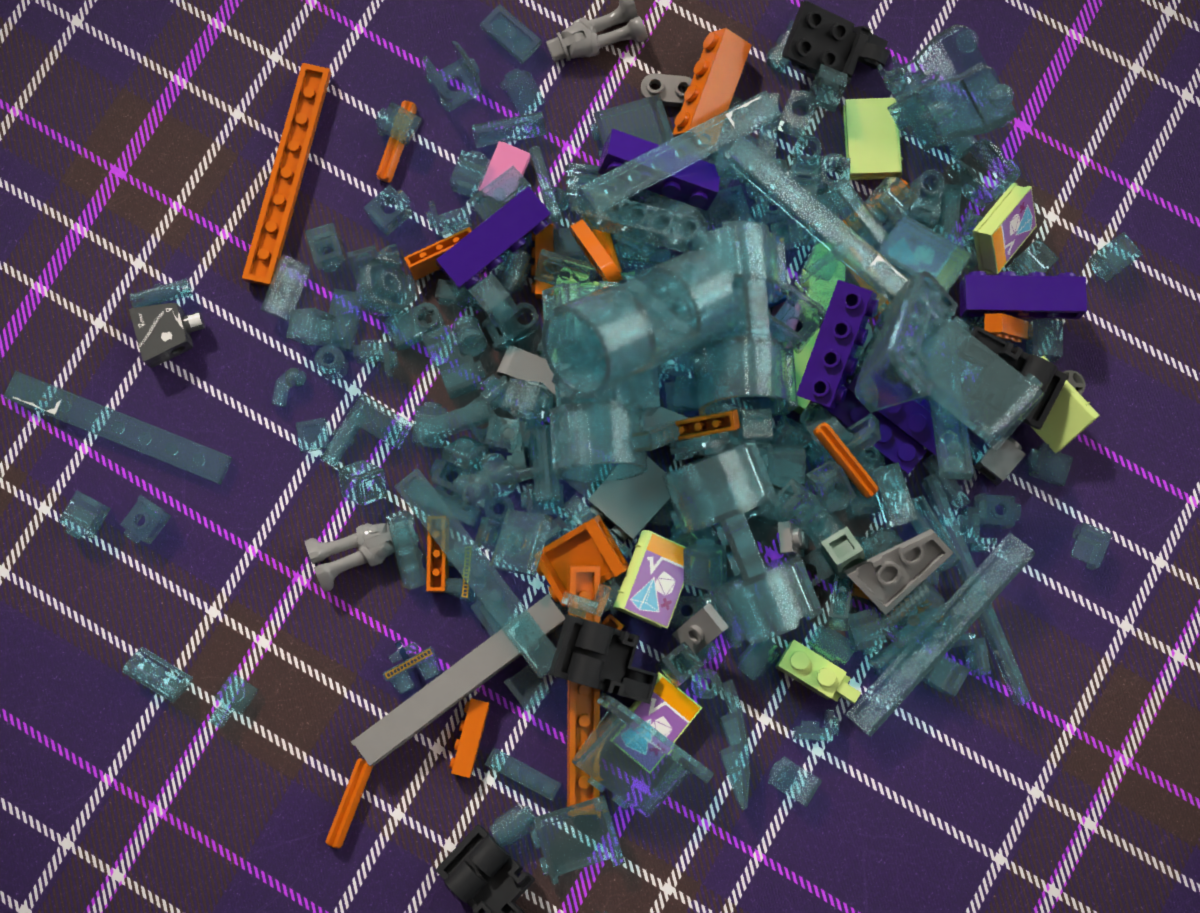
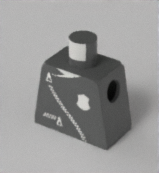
[129,303,205,368]

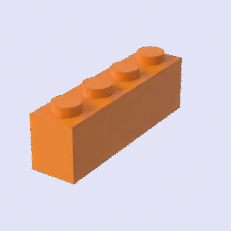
[672,28,752,151]

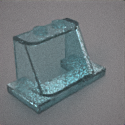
[571,692,715,818]

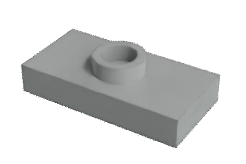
[672,603,729,658]

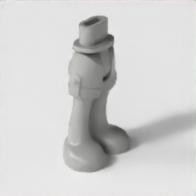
[546,0,648,62]
[304,519,413,593]

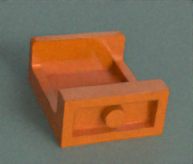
[532,515,629,607]

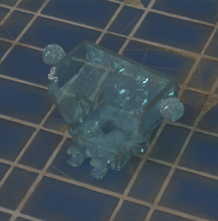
[877,24,1018,152]

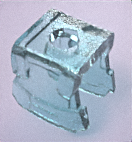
[423,41,483,112]
[947,138,1021,209]
[761,284,826,354]

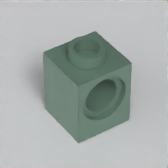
[821,526,866,580]

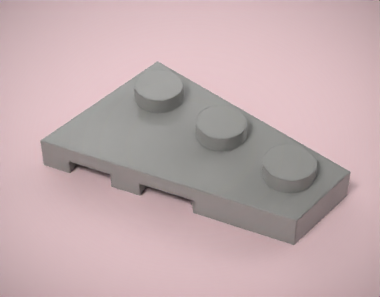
[844,529,954,615]

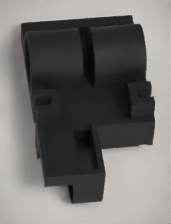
[781,0,890,85]
[957,326,1068,430]
[549,614,658,704]
[435,824,536,913]

